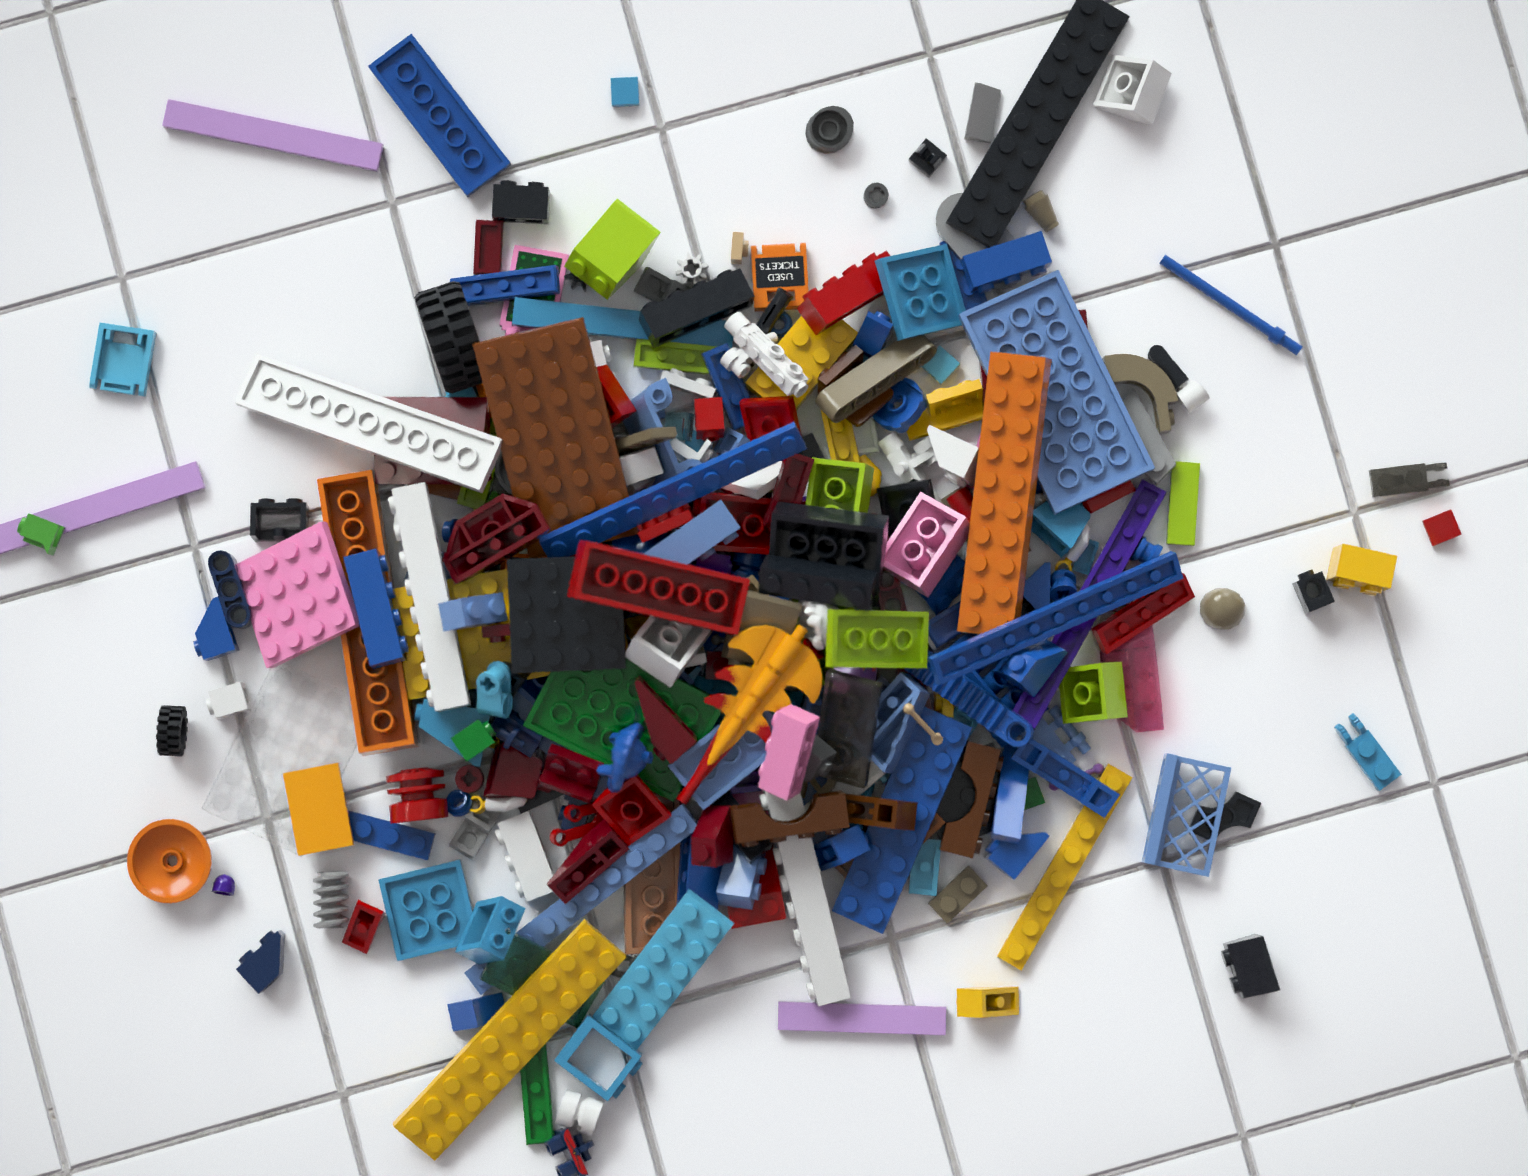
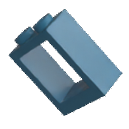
[455,896,526,964]
[554,1014,643,1102]

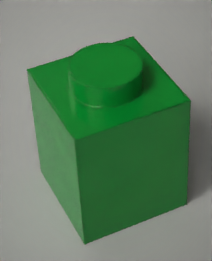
[451,719,496,762]

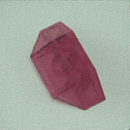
[1099,625,1164,733]

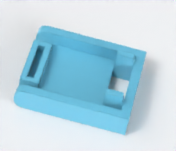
[89,322,156,397]

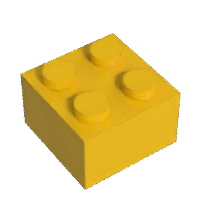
[1326,544,1398,596]

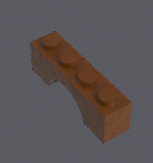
[939,741,1004,859]
[730,790,849,847]

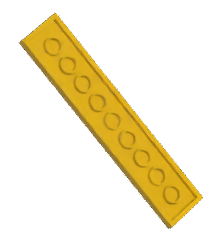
[393,919,626,1161]

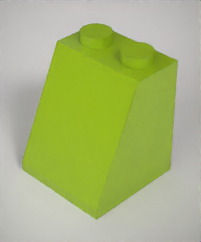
[564,198,661,300]

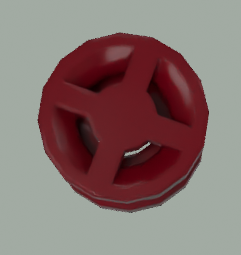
[455,765,485,793]

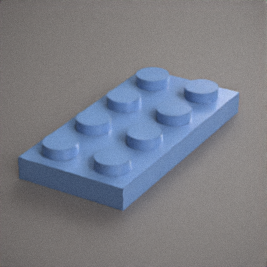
[668,710,773,810]

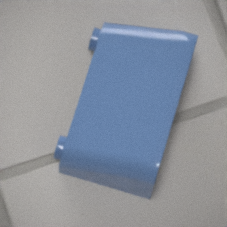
[623,378,702,486]

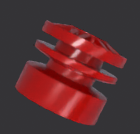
[386,767,449,824]

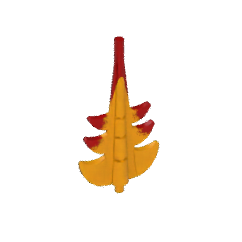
[677,624,822,805]

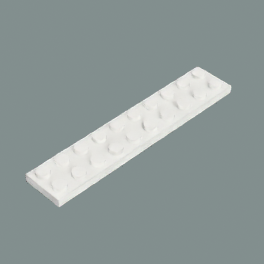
[234,353,503,493]

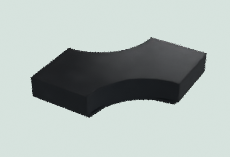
[1189,791,1261,840]

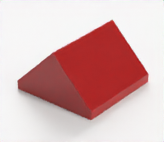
[592,775,672,846]

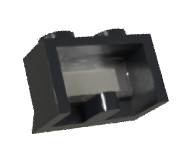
[250,498,310,542]

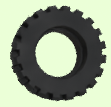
[414,281,483,393]

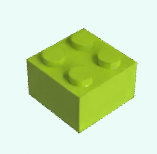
[1059,661,1128,724]

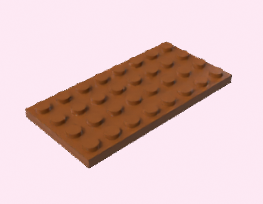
[473,317,639,558]

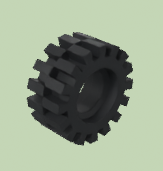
[156,705,188,757]

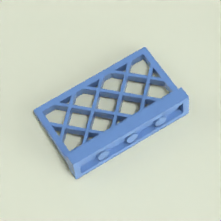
[1141,753,1231,877]

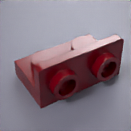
[538,744,604,803]

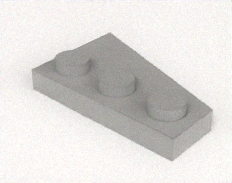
[1122,389,1176,486]

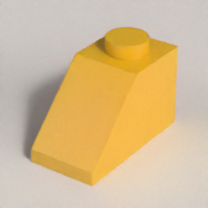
[956,986,1019,1018]

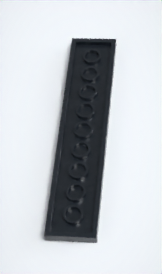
[946,0,1130,248]

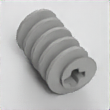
[313,871,349,928]

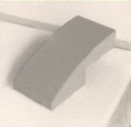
[449,795,502,860]

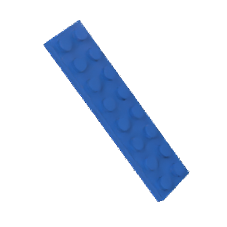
[832,707,973,934]

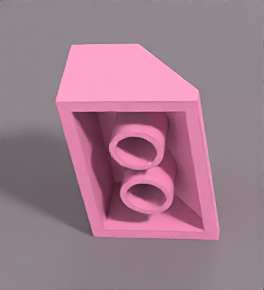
[883,492,970,597]

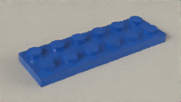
[368,33,511,198]

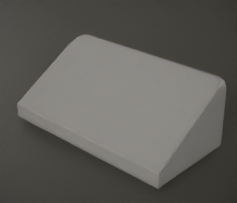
[964,82,1001,144]

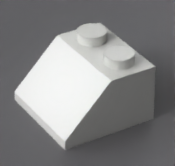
[1093,55,1172,124]
[927,425,979,488]

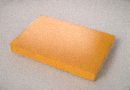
[283,763,354,856]

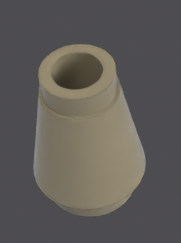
[1023,190,1059,233]

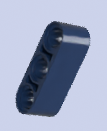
[208,550,252,629]

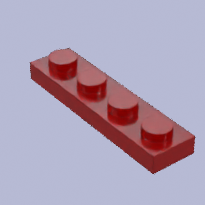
[1091,573,1195,654]

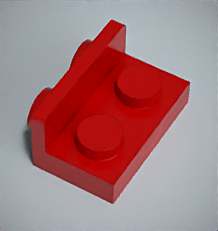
[637,503,694,543]

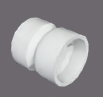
[555,1089,604,1136]

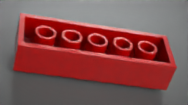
[567,541,750,635]

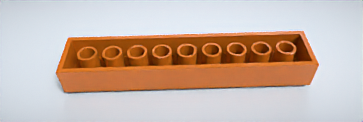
[957,351,1052,634]
[317,470,419,756]

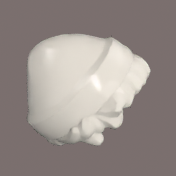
[798,600,840,650]

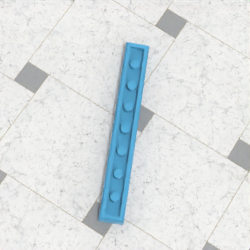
[512,297,733,349]

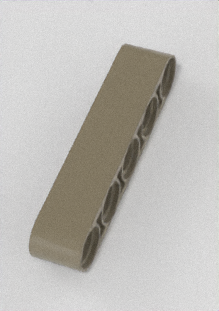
[815,335,937,423]

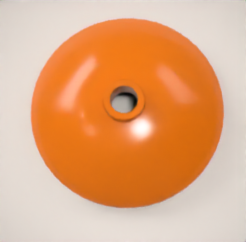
[127,819,212,903]

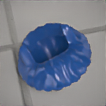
[596,723,653,793]

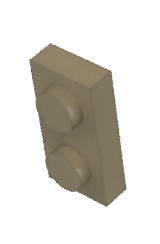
[928,865,988,924]

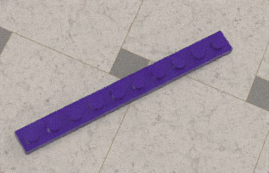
[1013,479,1167,731]

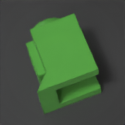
[17,513,65,556]

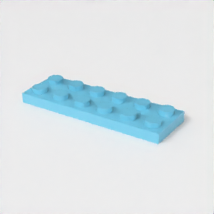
[592,889,734,1050]

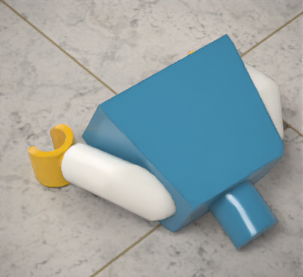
[1031,493,1091,571]

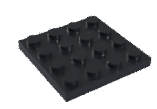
[507,556,626,673]

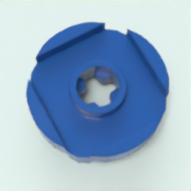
[872,377,928,433]

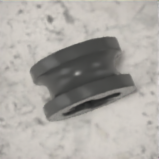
[863,182,889,209]

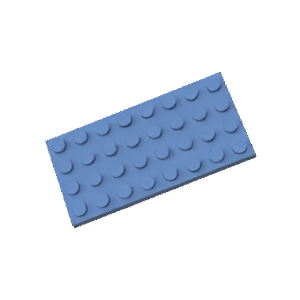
[958,270,1155,515]

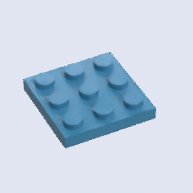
[875,244,966,341]
[378,859,473,961]

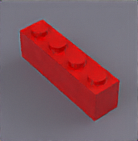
[797,250,890,335]

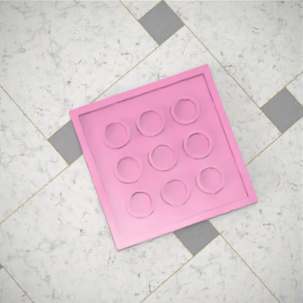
[236,521,360,669]

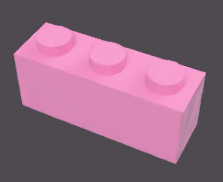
[758,704,820,801]

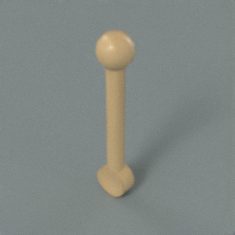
[903,703,943,745]

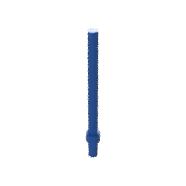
[1159,254,1303,356]

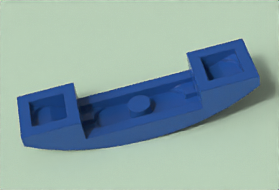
[1011,735,1120,818]

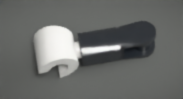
[1148,345,1210,414]

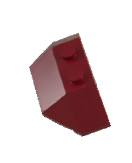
[442,494,551,585]

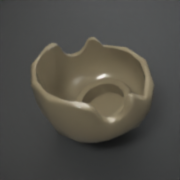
[1200,588,1245,630]

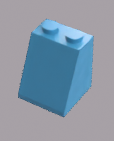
[414,699,490,767]

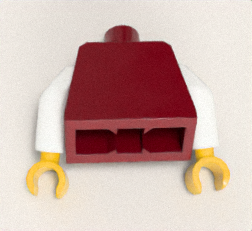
[470,737,551,814]

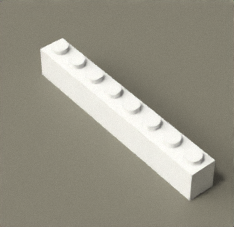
[388,482,471,712]
[759,790,851,1006]

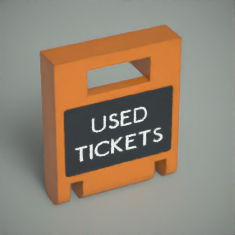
[751,243,809,312]

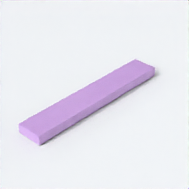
[778,1001,946,1035]

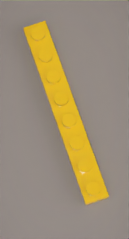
[997,763,1133,971]

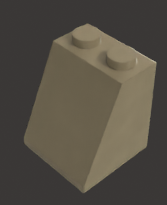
[721,591,802,665]

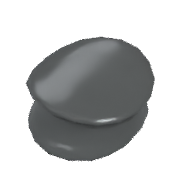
[805,105,854,154]

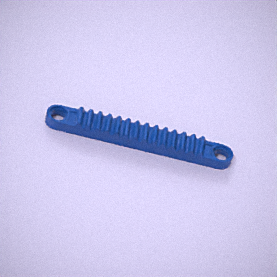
[854,608,1034,747]

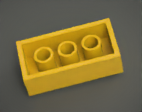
[745,316,858,411]

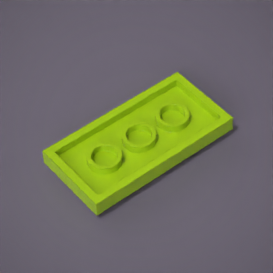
[826,609,929,668]

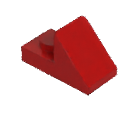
[342,900,386,954]

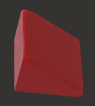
[1422,509,1462,546]

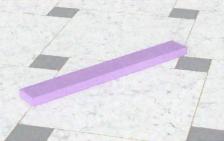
[162,99,384,172]
[0,461,206,554]

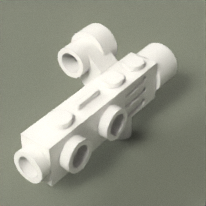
[720,312,809,398]
[878,431,943,504]

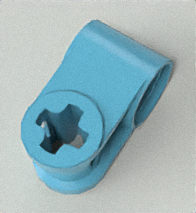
[476,661,513,718]

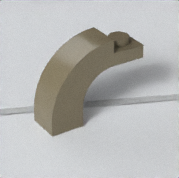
[1102,354,1178,434]

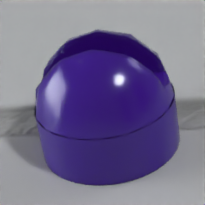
[212,874,235,896]

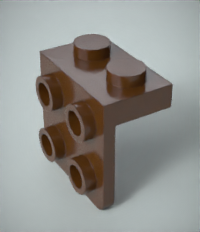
[817,345,893,427]

